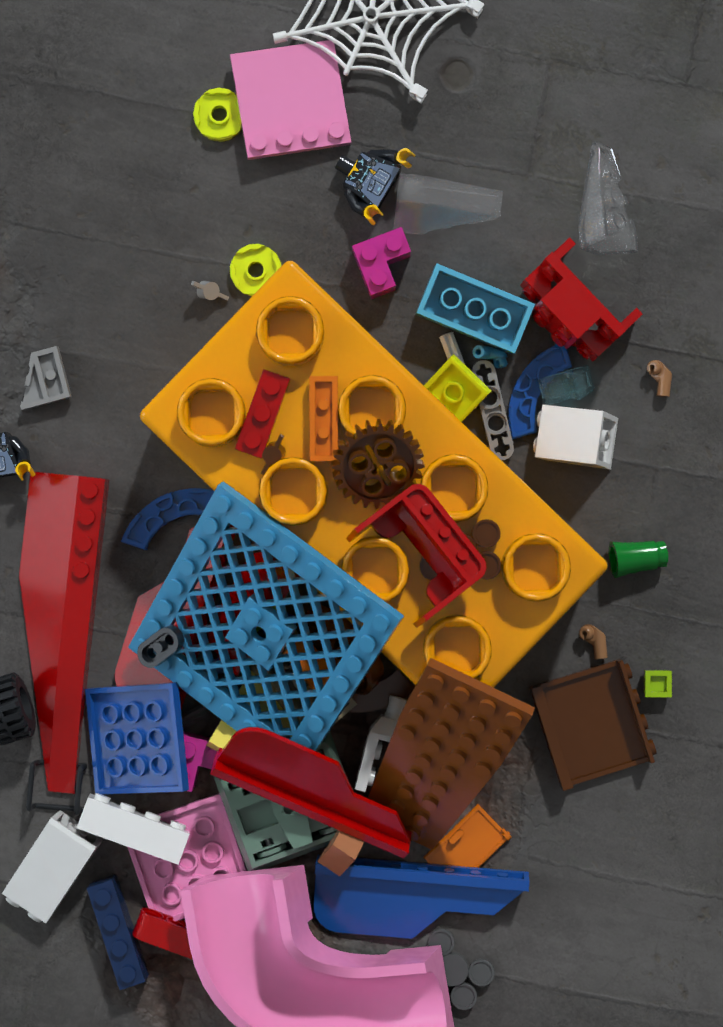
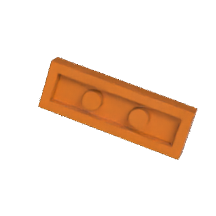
[309,376,338,462]

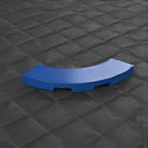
[508,344,572,440]
[121,488,214,550]

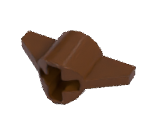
[261,434,286,475]

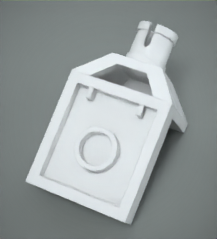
[355,695,407,792]

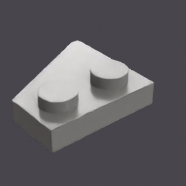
[20,346,72,411]

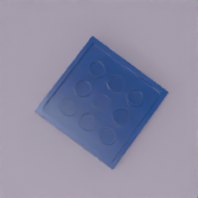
[85,682,189,794]

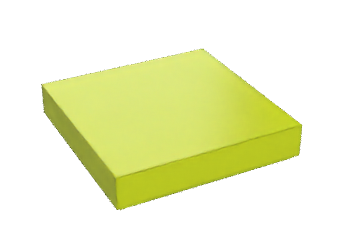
[424,354,492,422]

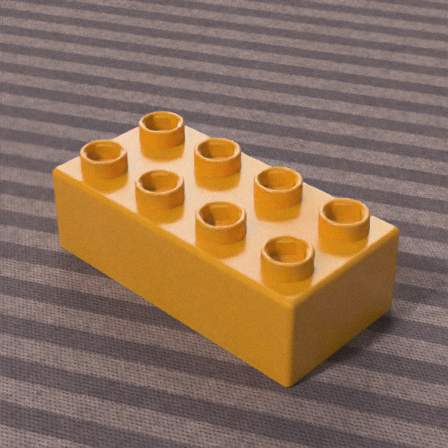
[140,261,608,688]

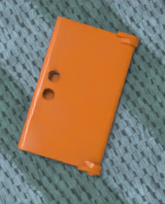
[424,804,512,868]

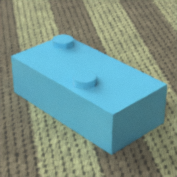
[415,264,535,354]

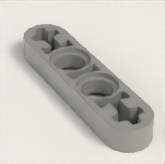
[471,360,514,461]

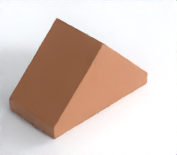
[317,830,364,876]

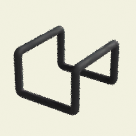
[26,760,87,815]

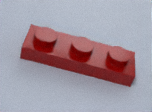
[235,369,290,459]

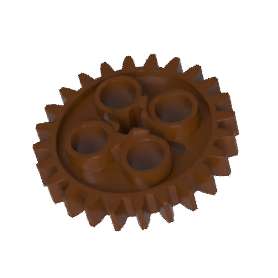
[331,419,425,509]

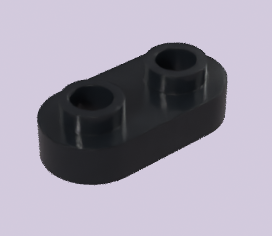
[137,625,184,668]

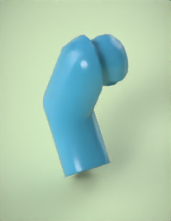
[473,345,508,368]

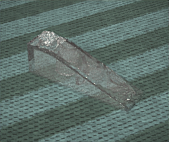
[578,141,638,255]

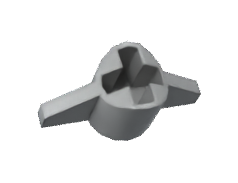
[191,281,229,301]

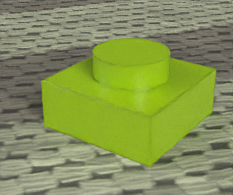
[644,670,672,697]

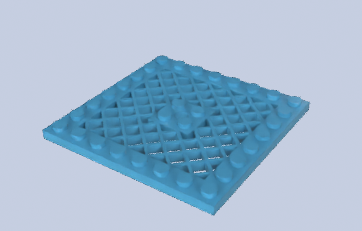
[128,481,404,751]

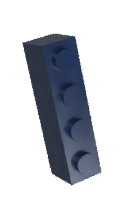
[87,874,149,990]

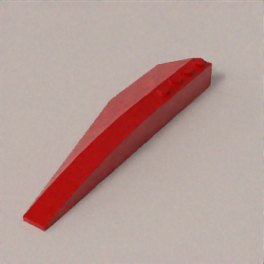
[19,472,110,794]

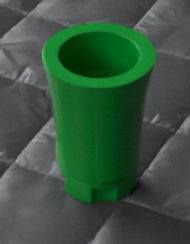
[609,541,668,578]

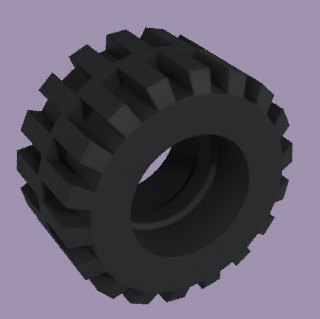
[0,672,36,746]

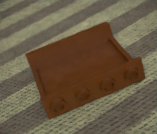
[529,659,657,791]

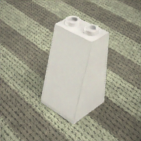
[2,810,104,923]

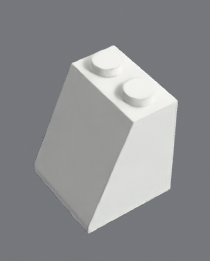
[533,405,618,470]

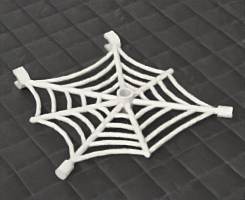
[273,0,484,104]

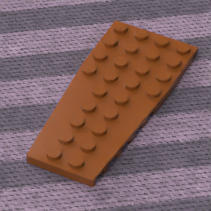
[368,658,535,849]

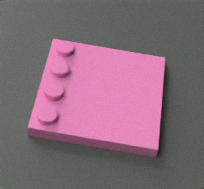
[230,40,351,160]
[127,793,247,921]

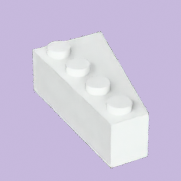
[76,793,190,865]

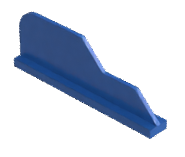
[314,854,530,939]

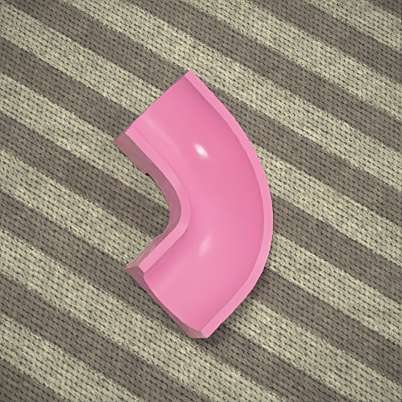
[181,865,454,1027]

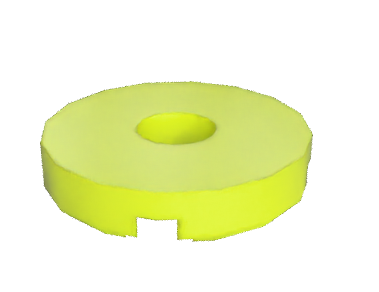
[193,88,242,142]
[230,244,282,296]

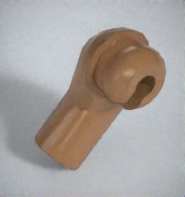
[647,360,672,397]
[579,624,608,659]

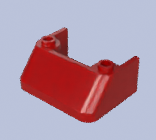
[346,484,486,628]

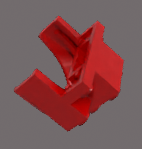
[520,237,643,362]

